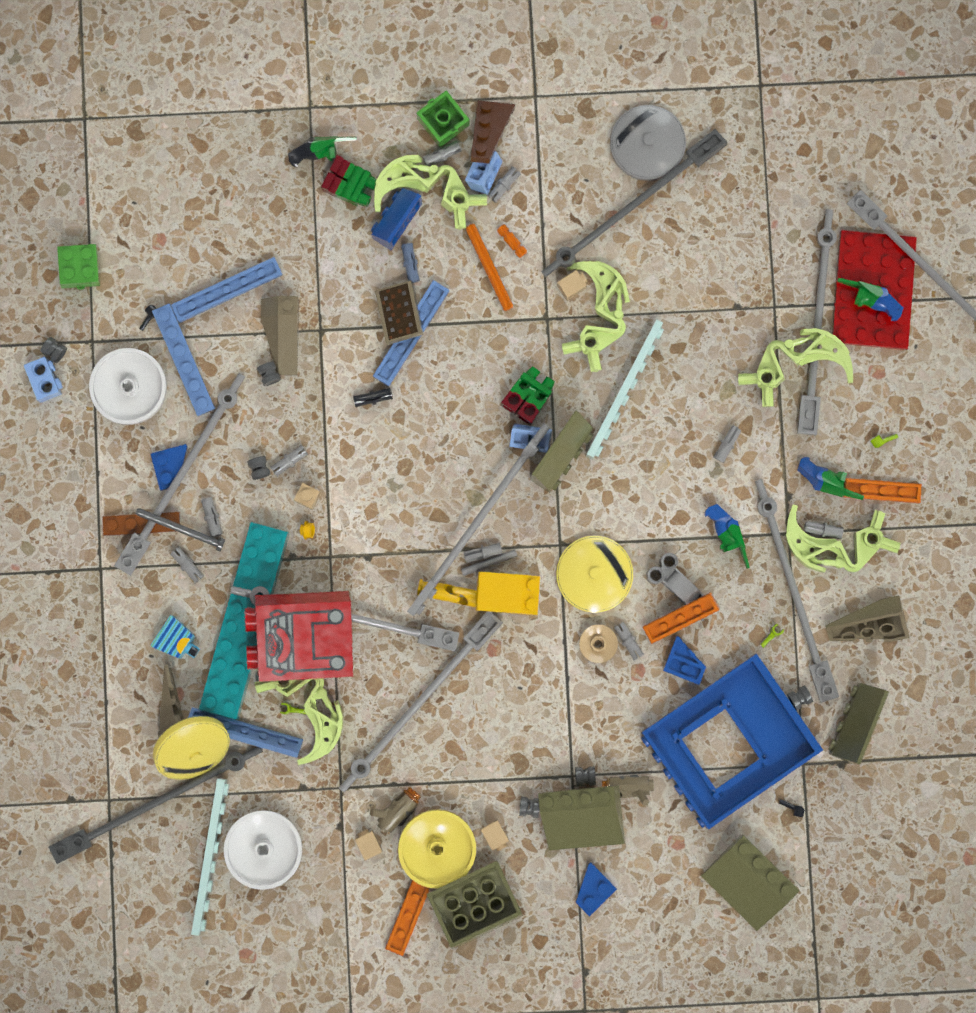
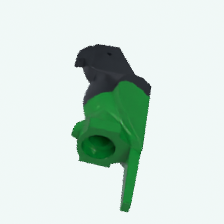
[288,136,357,167]

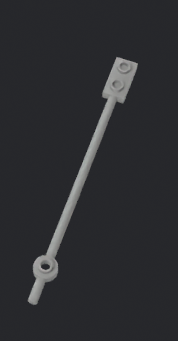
[847,190,976,321]
[797,209,837,436]
[114,373,245,576]
[407,424,550,616]
[755,479,839,703]
[230,586,459,652]
[339,612,503,793]

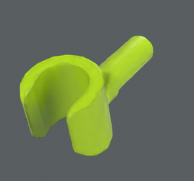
[870,434,898,448]
[760,624,784,648]
[279,703,307,715]

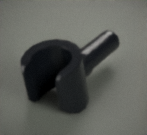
[139,305,157,331]
[779,799,805,817]

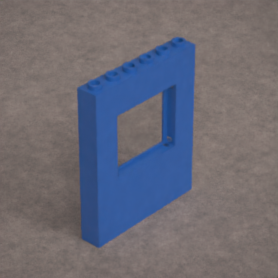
[641,654,823,830]

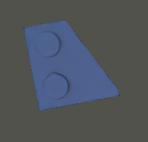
[663,636,706,685]
[576,862,617,917]

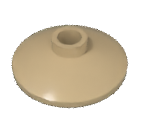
[579,625,618,663]

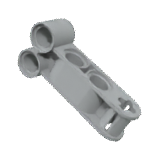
[646,553,705,622]

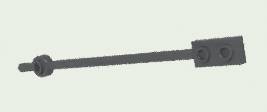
[541,129,728,277]
[49,746,263,864]

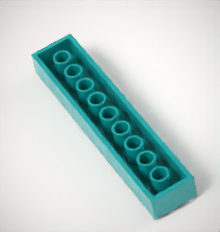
[199,522,290,719]

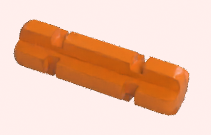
[497,224,527,258]

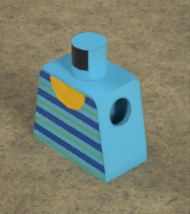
[150,615,200,659]

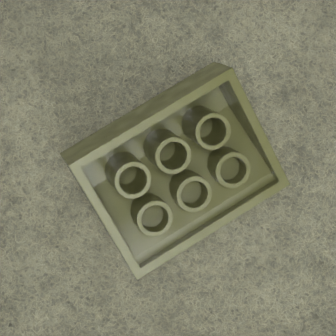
[531,410,594,493]
[828,683,889,765]
[538,785,625,850]
[701,834,800,931]
[427,861,523,949]

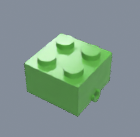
[416,90,470,147]
[57,244,100,290]

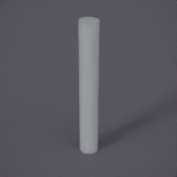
[461,550,518,576]

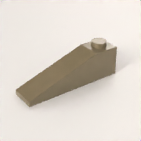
[261,296,300,376]
[825,595,910,642]
[158,665,184,738]

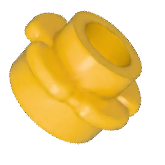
[300,521,315,540]

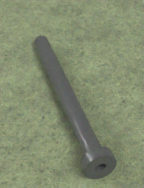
[135,508,225,552]

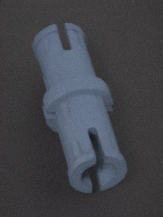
[401,243,420,283]

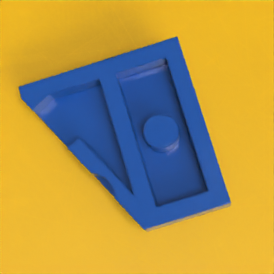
[151,444,188,491]

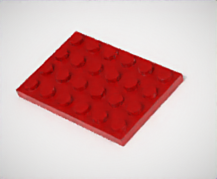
[832,230,917,350]

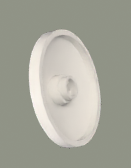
[89,348,167,425]
[224,810,302,890]

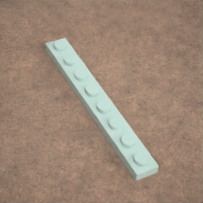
[586,319,664,460]
[191,778,229,936]

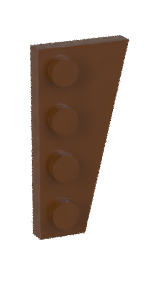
[470,100,515,164]

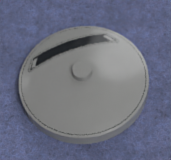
[610,105,686,181]

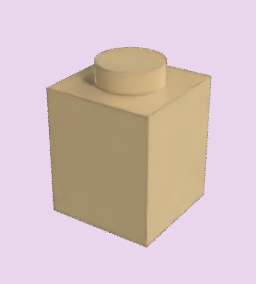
[557,270,588,301]
[294,483,321,510]
[481,819,509,852]
[355,829,383,861]

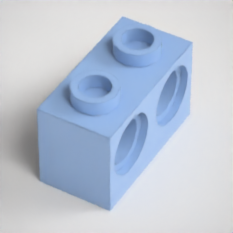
[465,151,503,195]
[23,357,63,403]
[509,424,552,453]

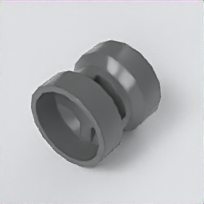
[40,337,67,363]
[257,361,281,386]
[247,456,271,480]
[787,685,813,711]
[575,766,596,787]
[519,797,540,818]

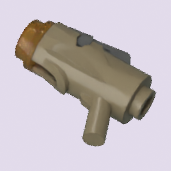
[602,775,654,806]
[370,787,421,833]

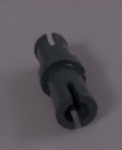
[353,387,393,408]

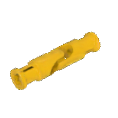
[417,579,477,608]

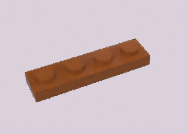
[102,512,181,536]

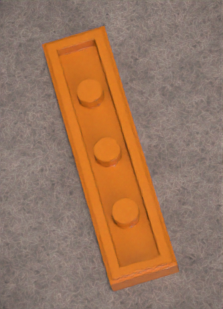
[843,478,922,504]
[643,592,720,644]
[385,880,430,956]

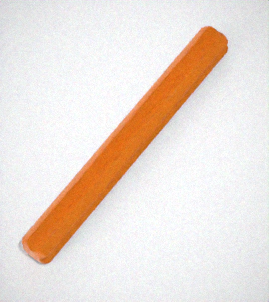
[466,224,513,311]

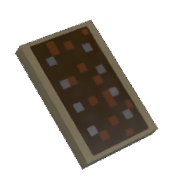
[375,280,424,345]

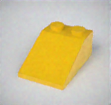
[475,572,540,615]

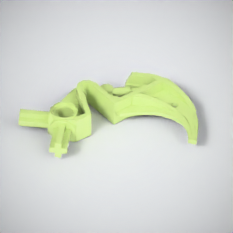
[374,155,487,230]
[562,261,630,372]
[738,328,853,407]
[786,504,901,573]
[254,678,344,765]

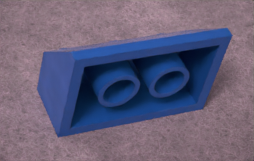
[371,188,422,251]

